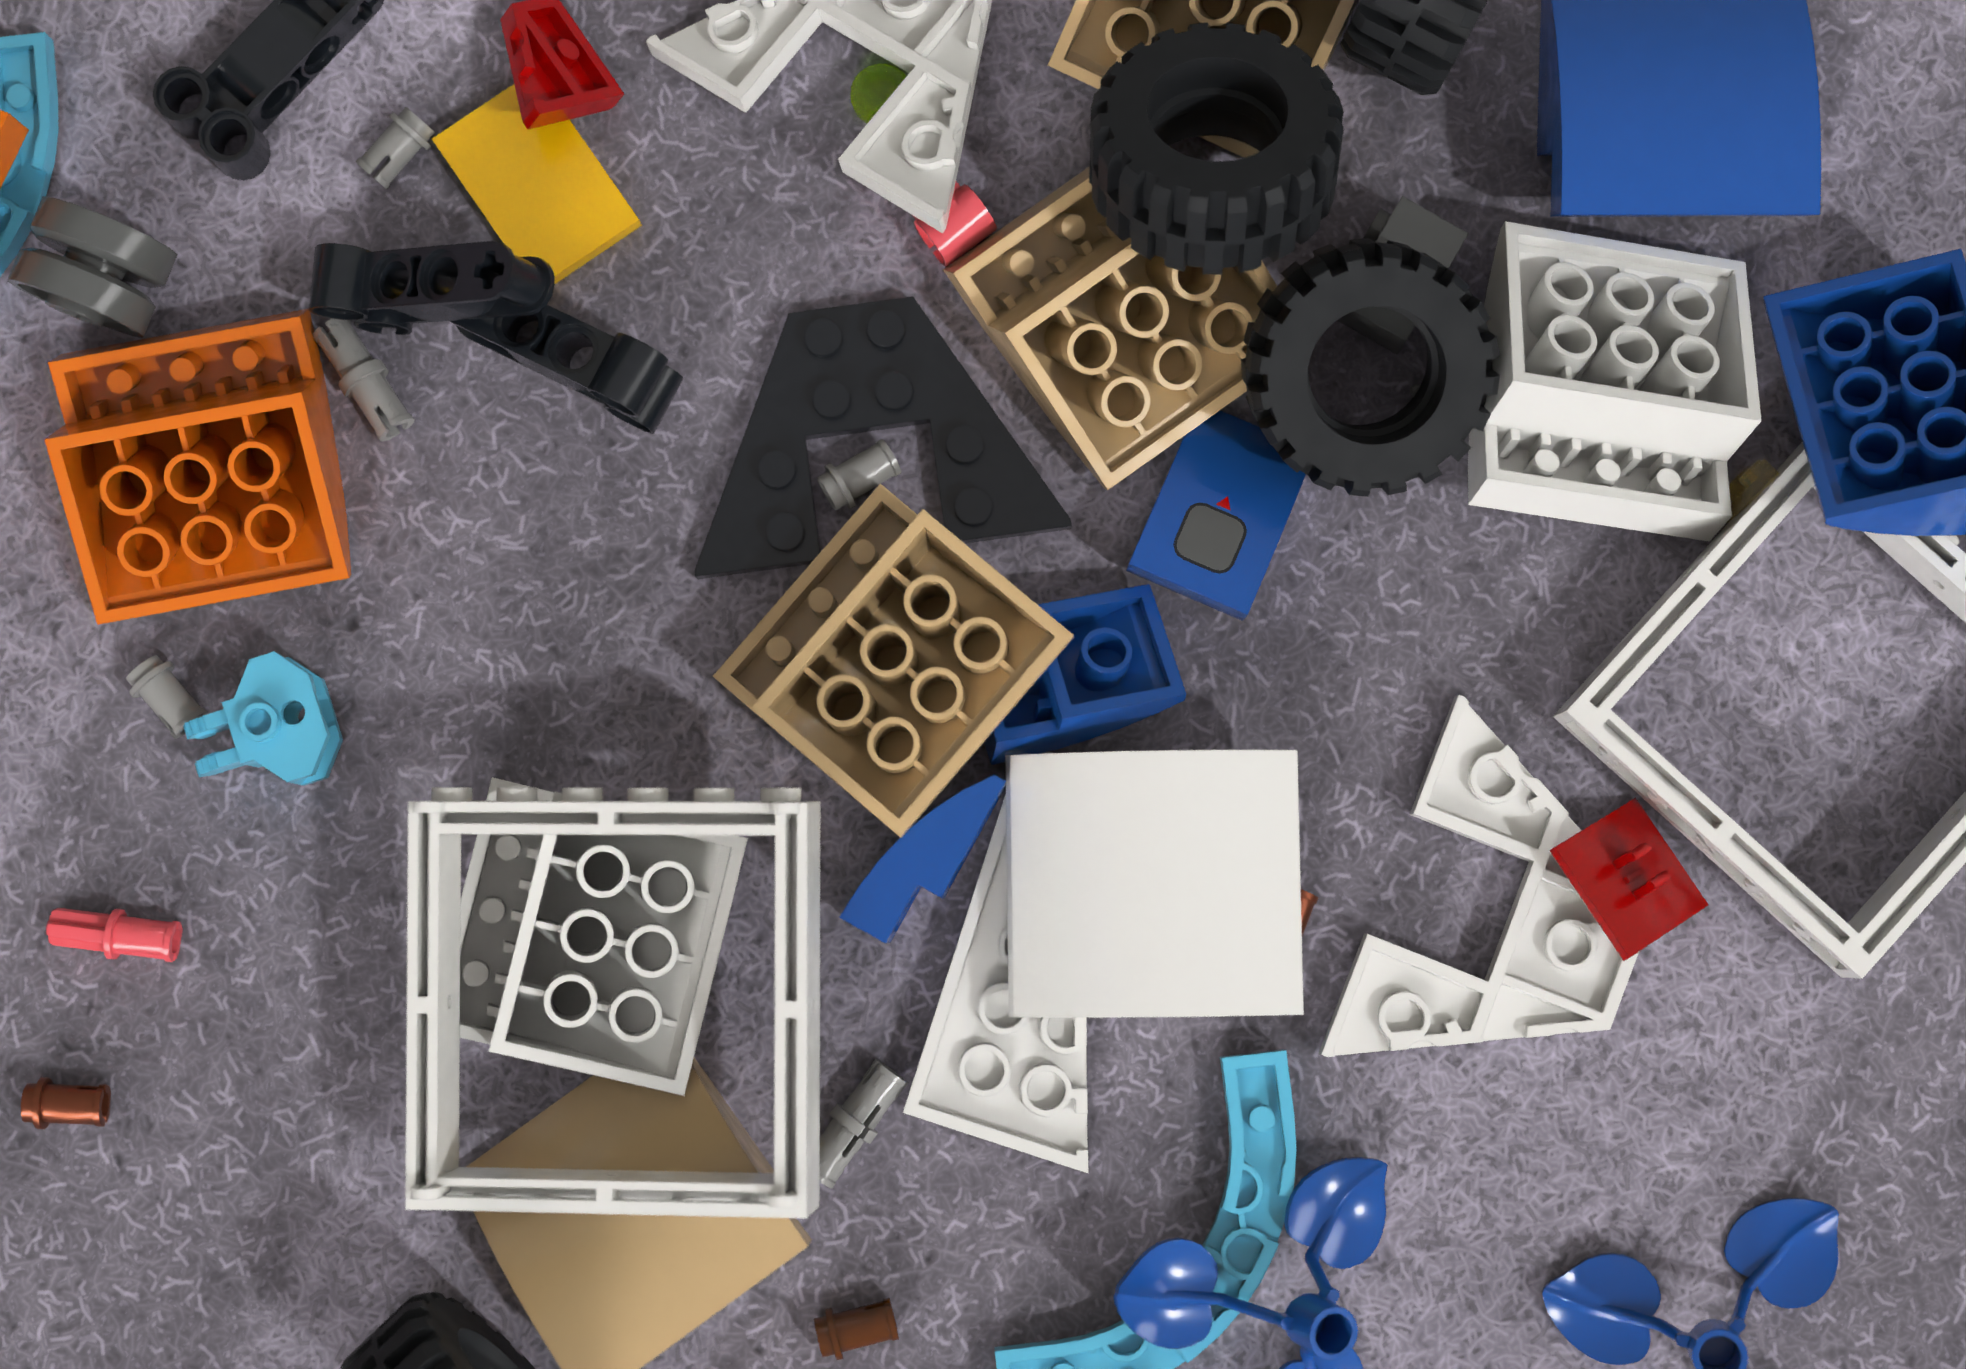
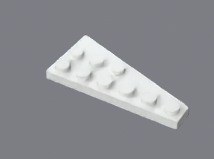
[903,752,1088,1173]

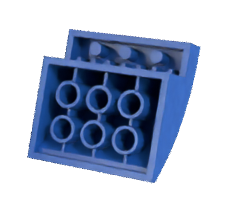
[1537,0,1821,217]
[1763,249,1966,536]

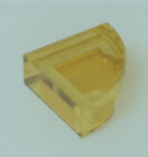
[1726,459,1780,524]

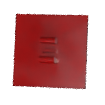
[1550,798,1708,961]

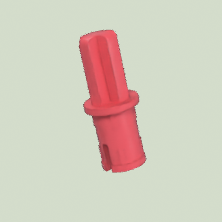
[46,908,183,962]

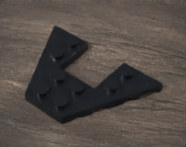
[694,296,1072,579]

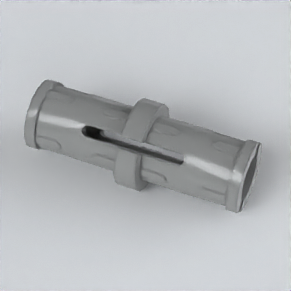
[313,319,415,442]
[819,1058,908,1189]

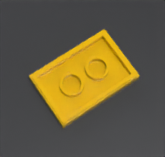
[432,84,642,284]

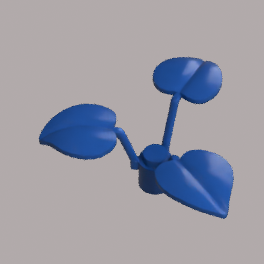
[1113,1157,1387,1369]
[1542,1198,1839,1369]

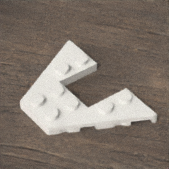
[646,0,992,233]
[1318,695,1639,1057]

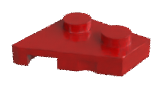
[500,0,624,130]

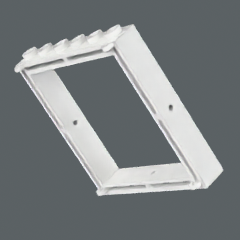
[1553,442,1966,979]
[405,787,820,1218]

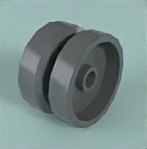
[8,196,178,338]

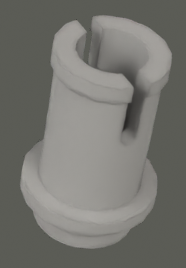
[355,107,435,189]
[817,439,902,510]
[126,655,208,739]

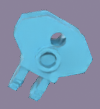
[183,651,343,786]

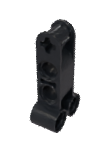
[153,0,384,181]
[309,241,555,335]
[450,305,683,434]

